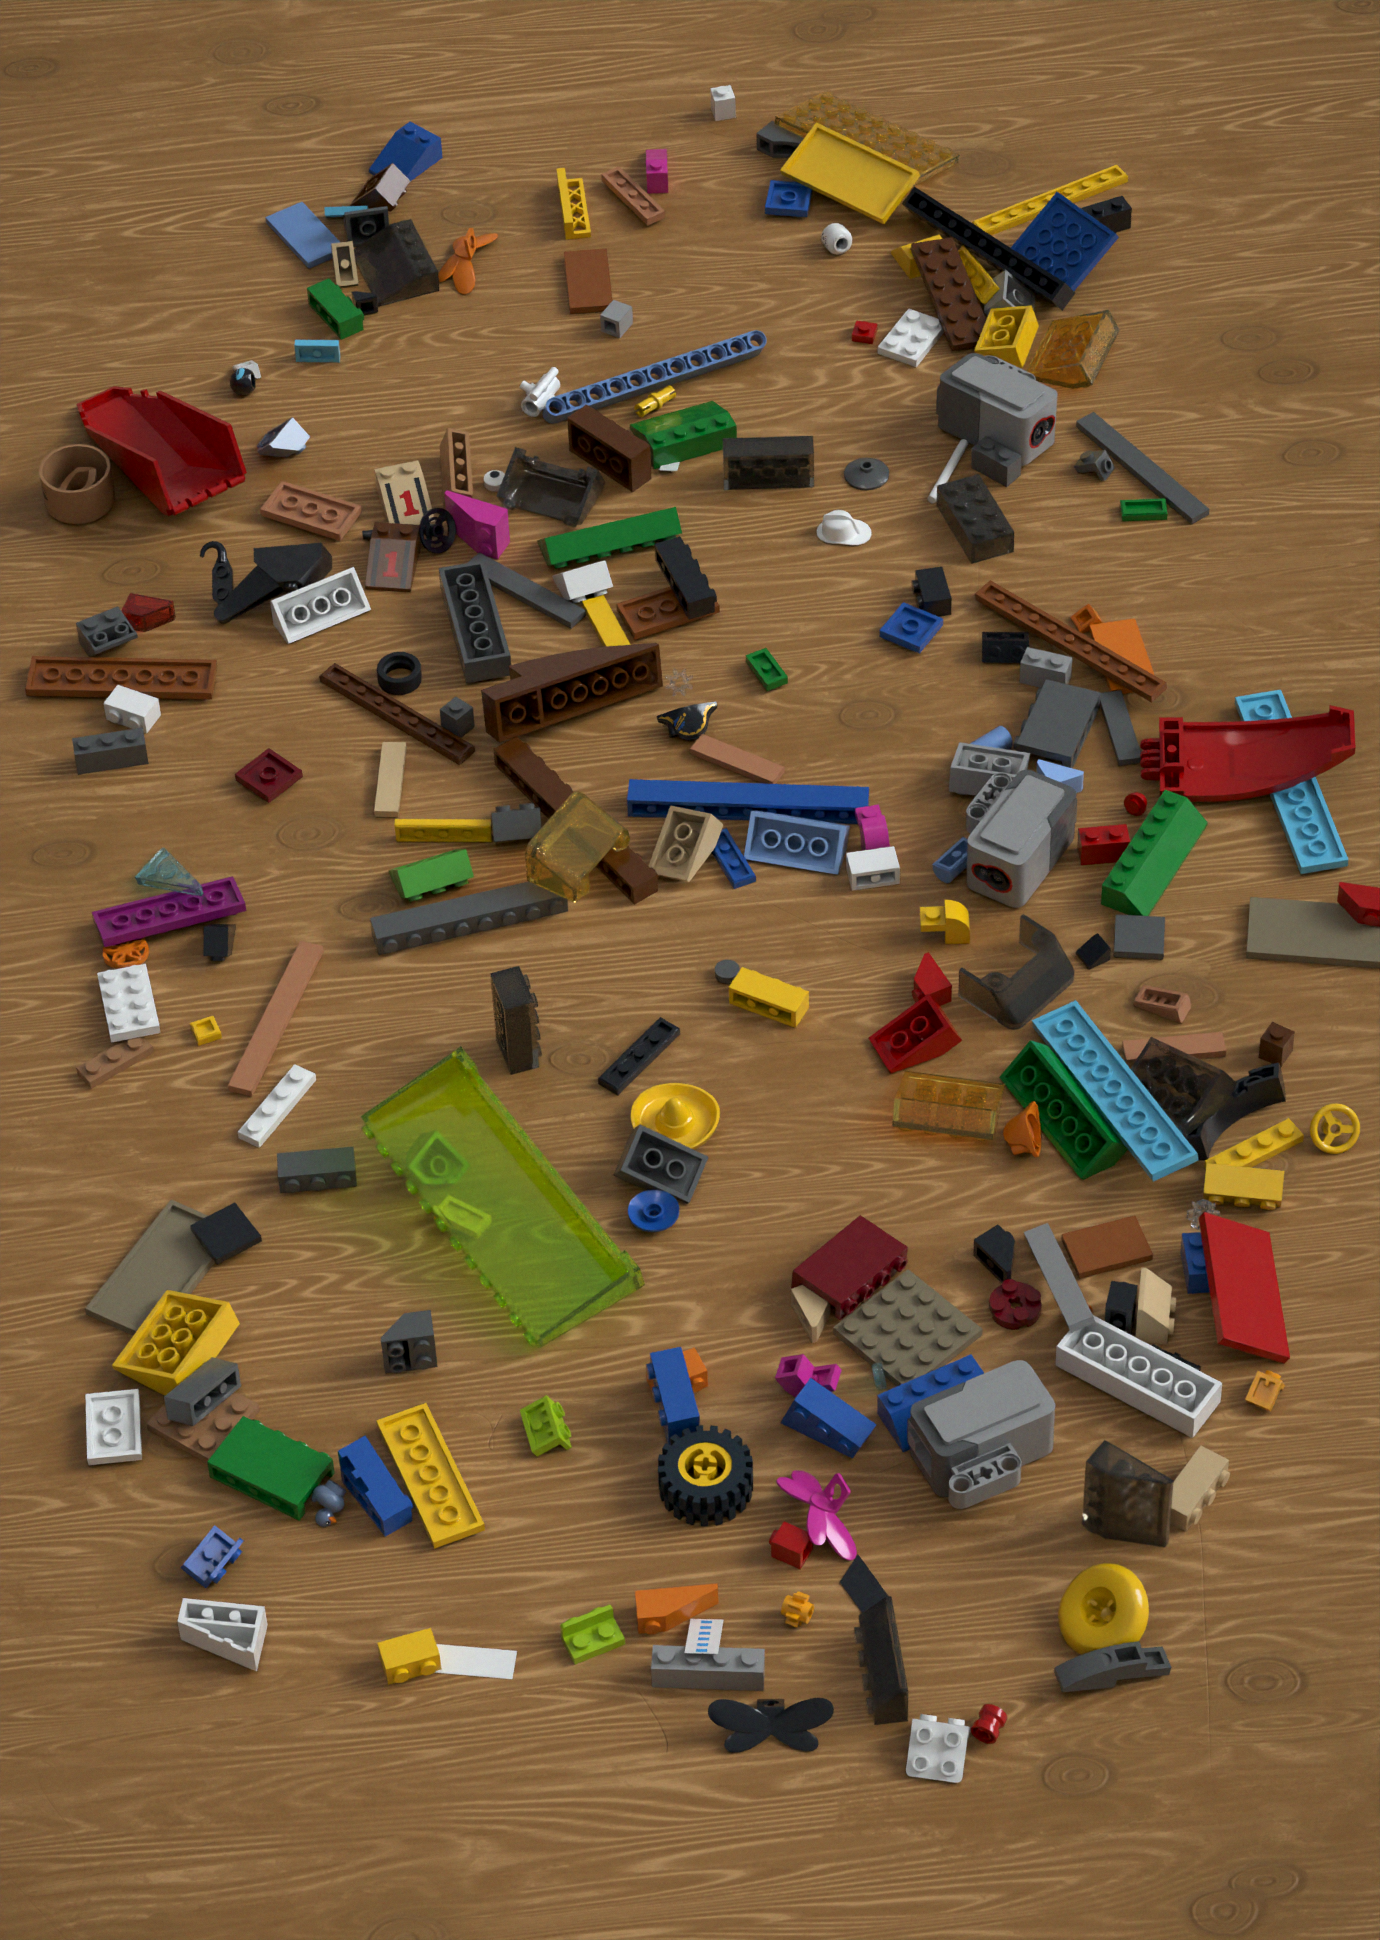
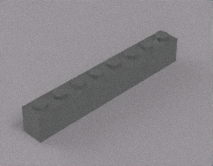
[370,874,568,955]

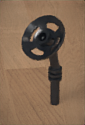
[362,508,456,553]

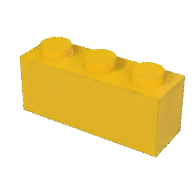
[728,967,809,1028]
[1203,1163,1284,1210]

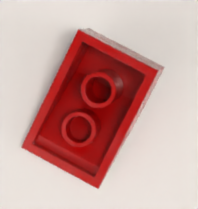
[869,993,963,1073]

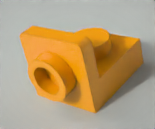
[1245,1370,1285,1412]

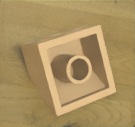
[1136,1268,1176,1344]

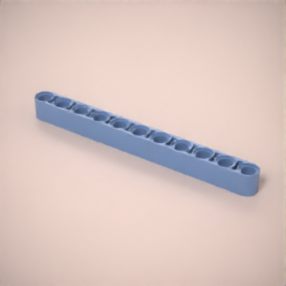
[542,330,767,424]

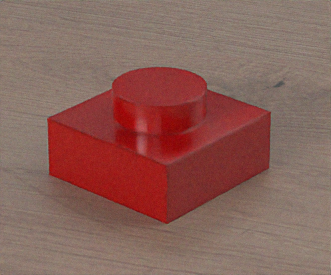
[852,320,878,344]

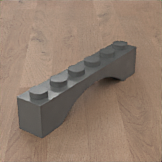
[756,121,805,158]

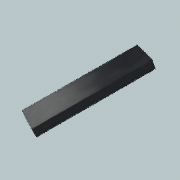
[598,1017,680,1096]

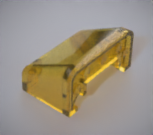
[525,791,630,903]

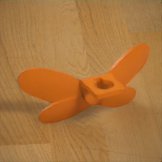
[437,228,498,295]

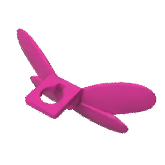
[776,1470,857,1561]

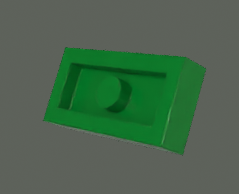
[745,648,788,691]

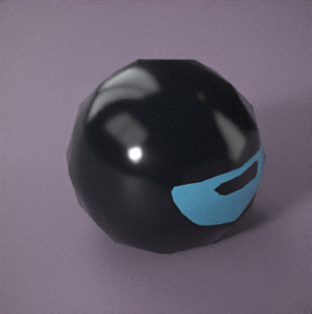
[229,368,256,396]

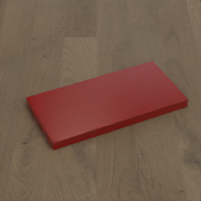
[1199,1212,1290,1364]

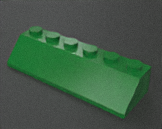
[537,507,682,569]
[1101,790,1208,916]
[999,1040,1128,1180]

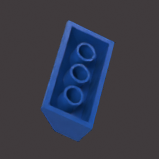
[877,1354,984,1452]

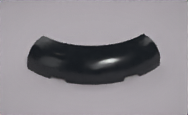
[1179,1063,1286,1161]

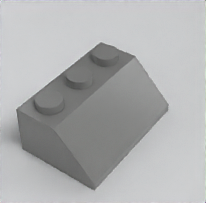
[949,742,1030,796]

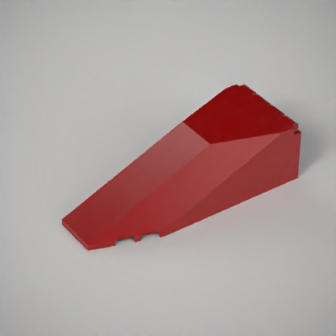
[76,386,247,516]

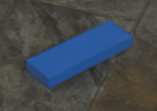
[712,828,756,889]

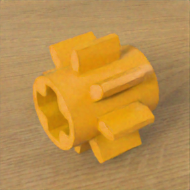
[781,1591,814,1628]

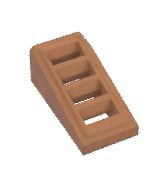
[1133,985,1191,1023]

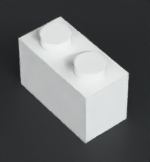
[104,685,161,733]
[846,846,900,891]

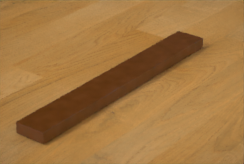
[319,663,475,765]

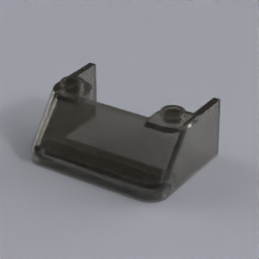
[958,914,1075,1030]

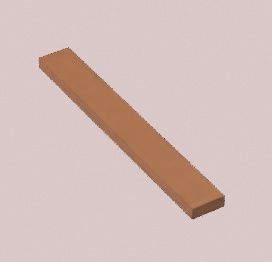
[228,941,324,1097]

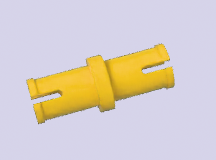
[634,385,676,417]

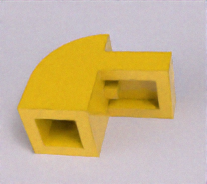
[920,900,970,944]

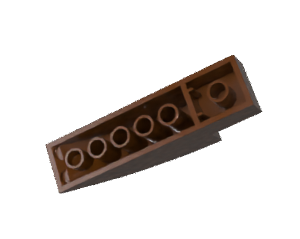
[481,643,663,743]

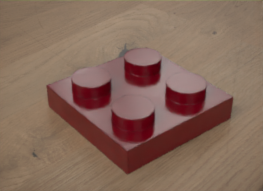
[235,748,303,803]

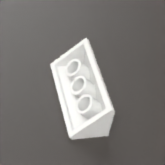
[270,567,371,644]

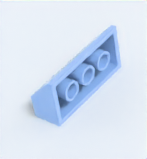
[744,810,850,875]

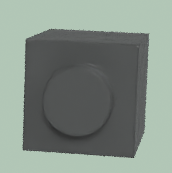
[440,697,475,738]

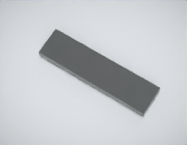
[1100,690,1141,766]

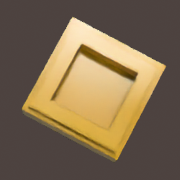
[190,1016,222,1046]

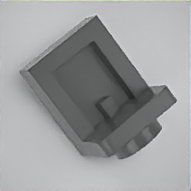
[1074,450,1114,481]

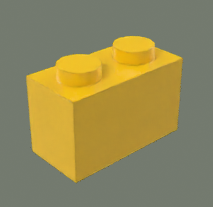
[377,1628,442,1685]

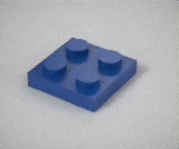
[765,180,813,217]
[879,602,943,654]

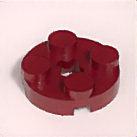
[989,1279,1042,1330]

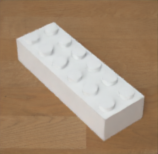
[1056,1315,1222,1438]

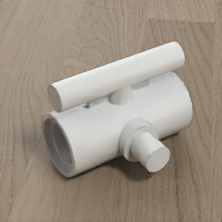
[519,367,560,417]

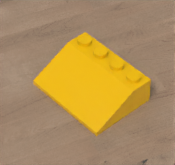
[112,1290,240,1396]

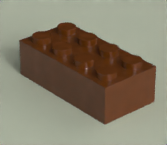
[567,404,652,492]

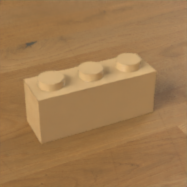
[1158,1446,1230,1532]

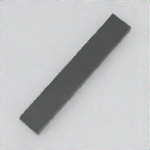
[468,552,586,629]

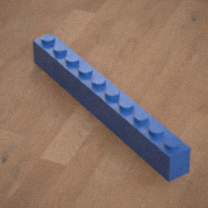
[627,779,869,824]

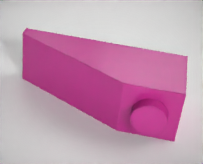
[646,149,668,194]

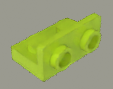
[520,1395,572,1457]
[560,1605,625,1665]

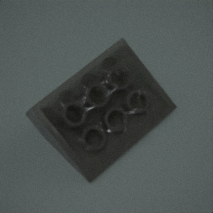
[354,219,440,307]
[1131,1037,1238,1137]
[1082,1440,1174,1547]

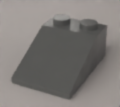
[613,1125,708,1204]

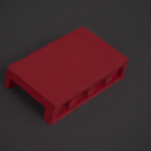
[791,1215,908,1320]

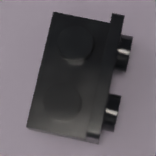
[982,632,1029,663]

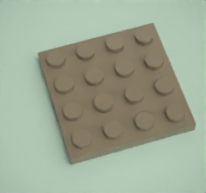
[833,1269,983,1386]

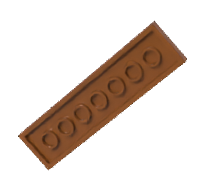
[25,656,217,699]

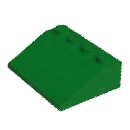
[630,401,737,469]

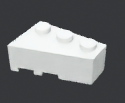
[177,1598,268,1671]

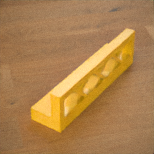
[556,168,591,240]

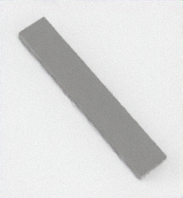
[1024,1223,1095,1332]

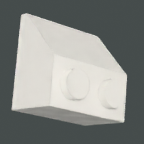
[552,560,613,603]

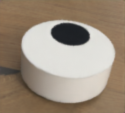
[484,470,507,491]

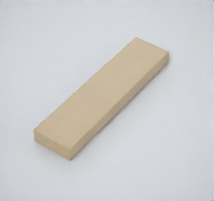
[374,742,407,817]

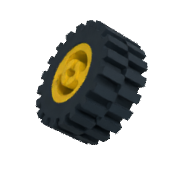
[658,1425,753,1527]

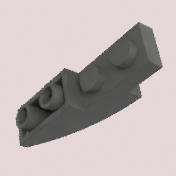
[1054,1641,1172,1692]

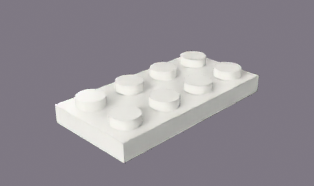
[97,964,161,1042]

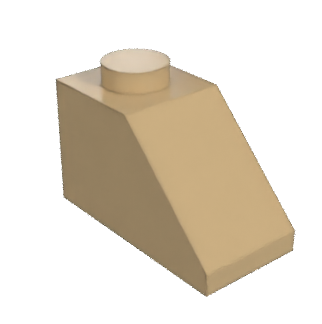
[331,241,359,287]
[791,1285,831,1343]

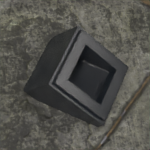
[351,291,378,316]
[1076,933,1111,970]

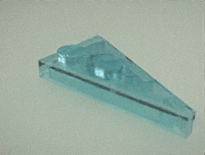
[135,847,204,896]

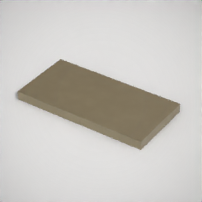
[1246,897,1380,969]
[85,1200,215,1336]

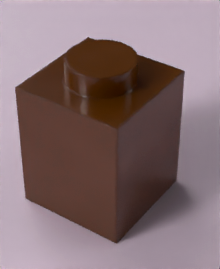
[1258,1022,1295,1067]

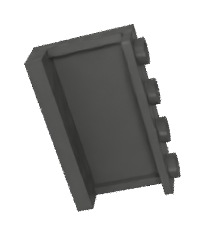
[1013,679,1100,769]

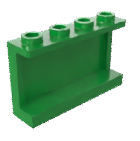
[207,1416,335,1521]

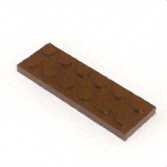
[910,237,986,351]

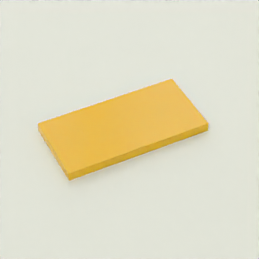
[780,123,920,224]

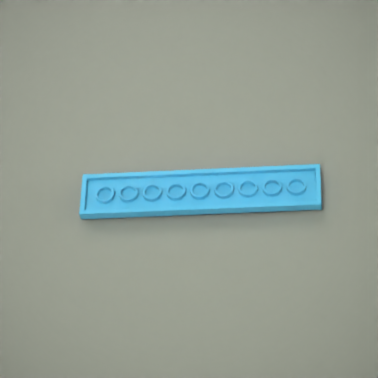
[1235,690,1348,874]
[1032,1000,1199,1182]

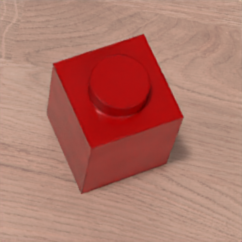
[769,1521,813,1569]

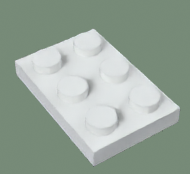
[878,309,944,367]
[85,1389,142,1465]

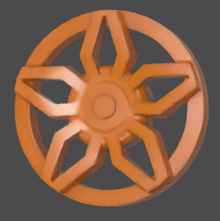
[103,939,149,969]

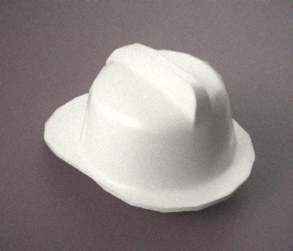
[817,510,872,545]

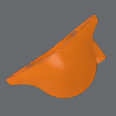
[1003,1101,1042,1157]

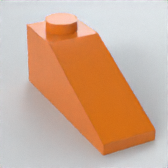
[635,1583,719,1634]

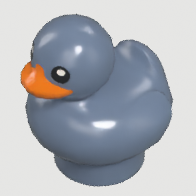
[312,1479,347,1527]

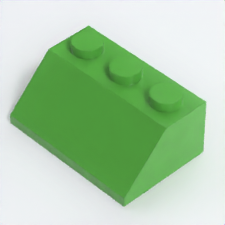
[388,849,474,902]

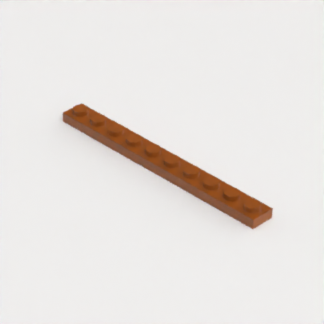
[975,580,1167,703]

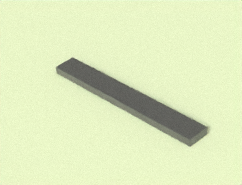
[1076,412,1209,524]

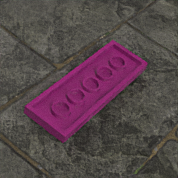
[92,876,246,947]

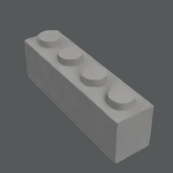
[651,1645,765,1691]

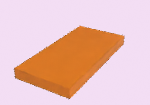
[1089,618,1154,694]

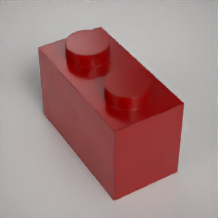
[1077,824,1130,866]

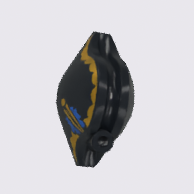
[656,701,718,741]

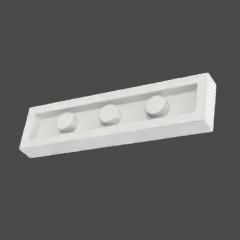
[238,1064,316,1148]

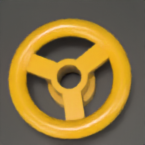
[1310,1103,1360,1154]

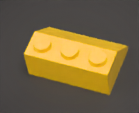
[974,305,1039,368]

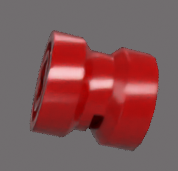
[971,1704,1008,1744]

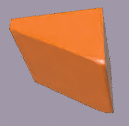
[1070,603,1103,633]

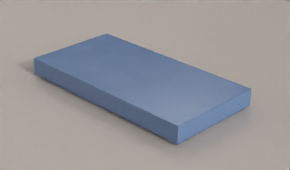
[265,202,340,269]

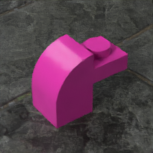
[855,804,890,851]
[775,1354,842,1397]

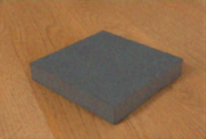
[1114,915,1165,960]

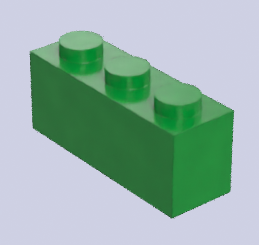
[307,278,364,340]

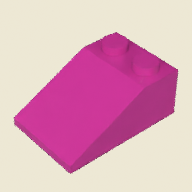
[444,490,510,560]

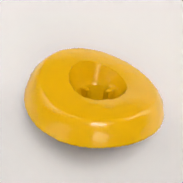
[631,1083,720,1150]
[1058,1563,1149,1655]

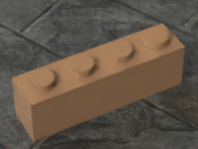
[440,428,473,510]

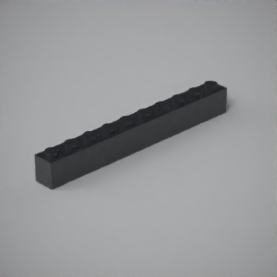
[902,186,1075,311]

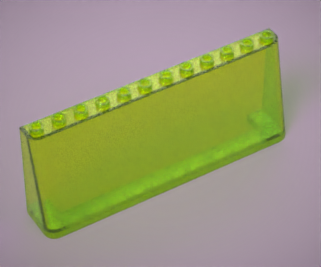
[361,1046,645,1348]

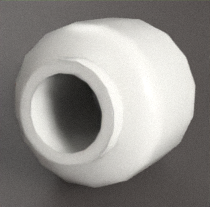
[821,223,852,255]

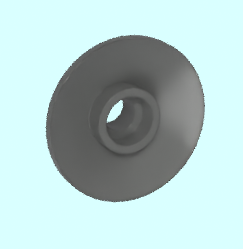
[844,458,889,490]

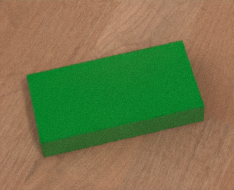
[1120,498,1168,522]

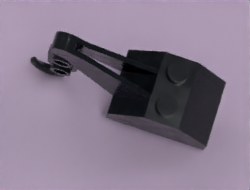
[200,541,332,624]

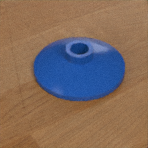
[628,1190,680,1232]

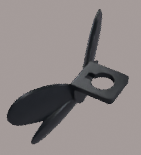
[708,1697,834,1753]

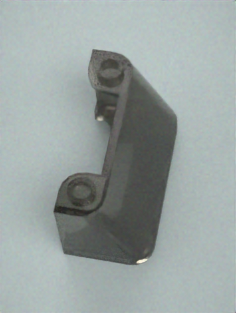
[497,447,605,527]

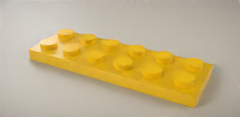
[376,1403,485,1549]

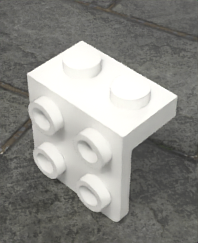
[906,1714,971,1783]

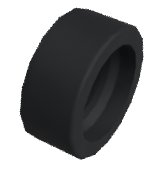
[377,652,422,695]

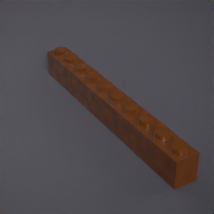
[493,737,659,905]

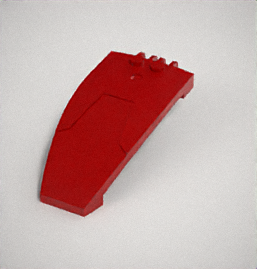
[1140,705,1356,802]

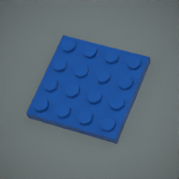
[1011,192,1119,291]

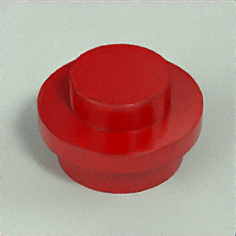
[1124,792,1147,816]

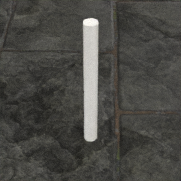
[927,439,968,503]

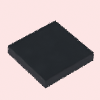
[190,1202,262,1265]

